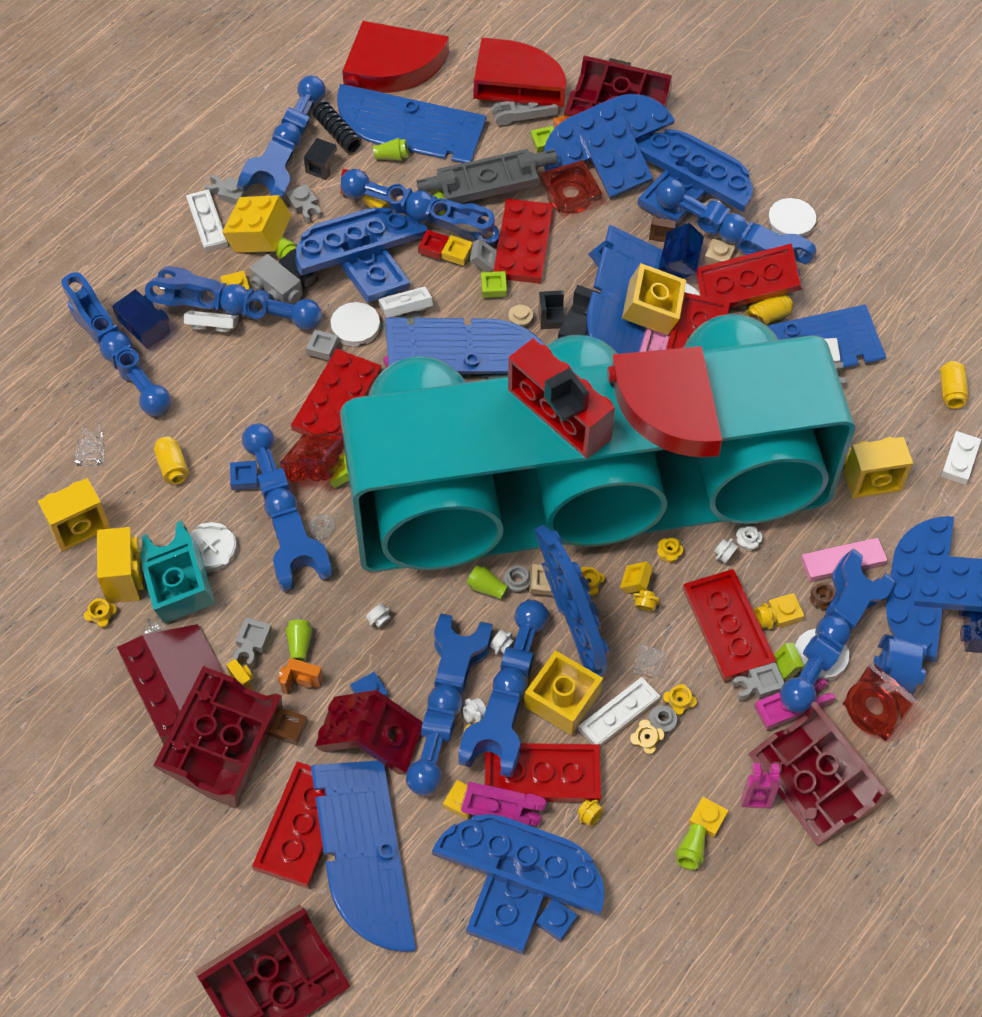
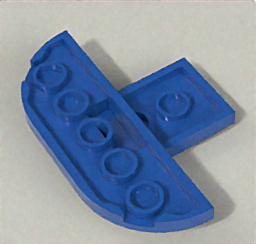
[543,94,675,199]
[635,129,753,226]
[295,208,429,303]
[886,516,982,662]
[533,525,609,677]
[432,814,604,955]

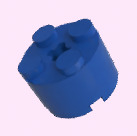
[872,634,927,696]

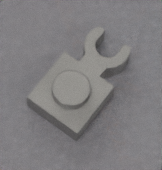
[205,175,250,205]
[285,184,322,224]
[233,618,272,668]
[732,662,784,700]

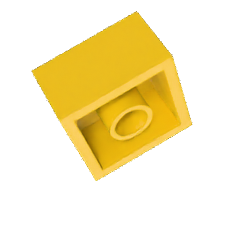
[222,195,292,253]
[622,263,686,335]
[843,437,913,499]
[38,478,111,552]
[97,527,144,604]
[524,650,603,736]

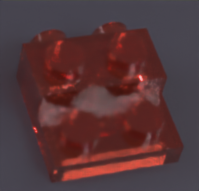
[280,433,344,482]

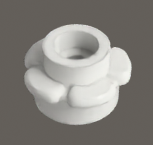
[736,526,763,551]
[714,538,738,563]
[365,603,391,628]
[490,629,514,655]
[462,698,486,724]

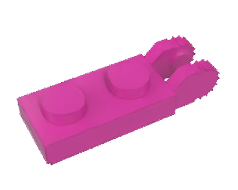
[754,678,836,730]
[741,763,780,808]
[461,781,547,826]

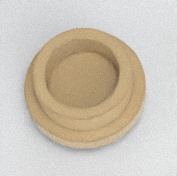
[508,305,533,328]

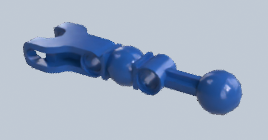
[236,75,326,200]
[340,169,500,247]
[656,179,816,278]
[145,266,322,330]
[62,272,172,417]
[242,423,332,592]
[780,548,895,713]
[458,600,549,778]
[406,613,493,796]

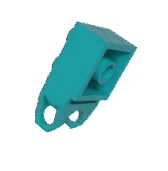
[140,520,216,624]

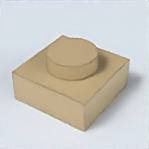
[704,239,735,264]
[529,564,553,596]

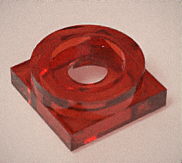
[540,160,602,214]
[842,662,918,742]

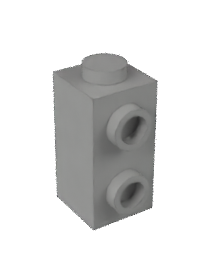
[249,254,303,304]

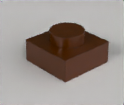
[649,217,676,244]
[270,708,308,746]

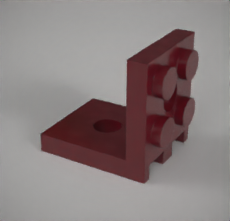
[315,690,423,774]

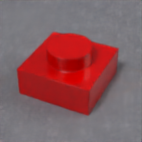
[418,230,450,260]

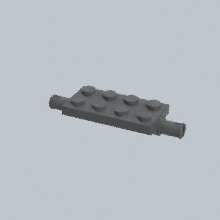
[416,149,558,203]

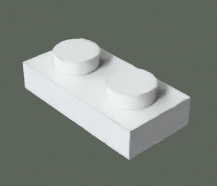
[378,287,433,318]
[184,310,239,332]
[941,431,981,485]

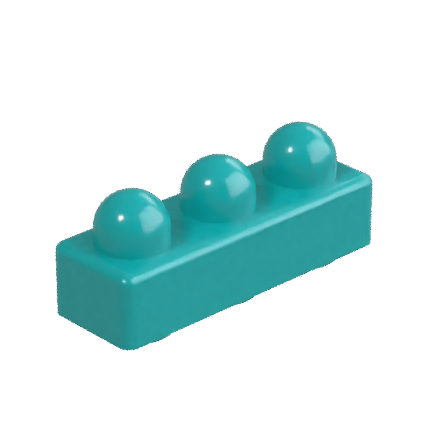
[340,314,855,572]

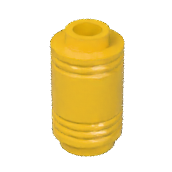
[746,294,793,325]
[940,361,969,409]
[153,437,189,485]

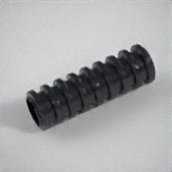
[311,100,362,153]

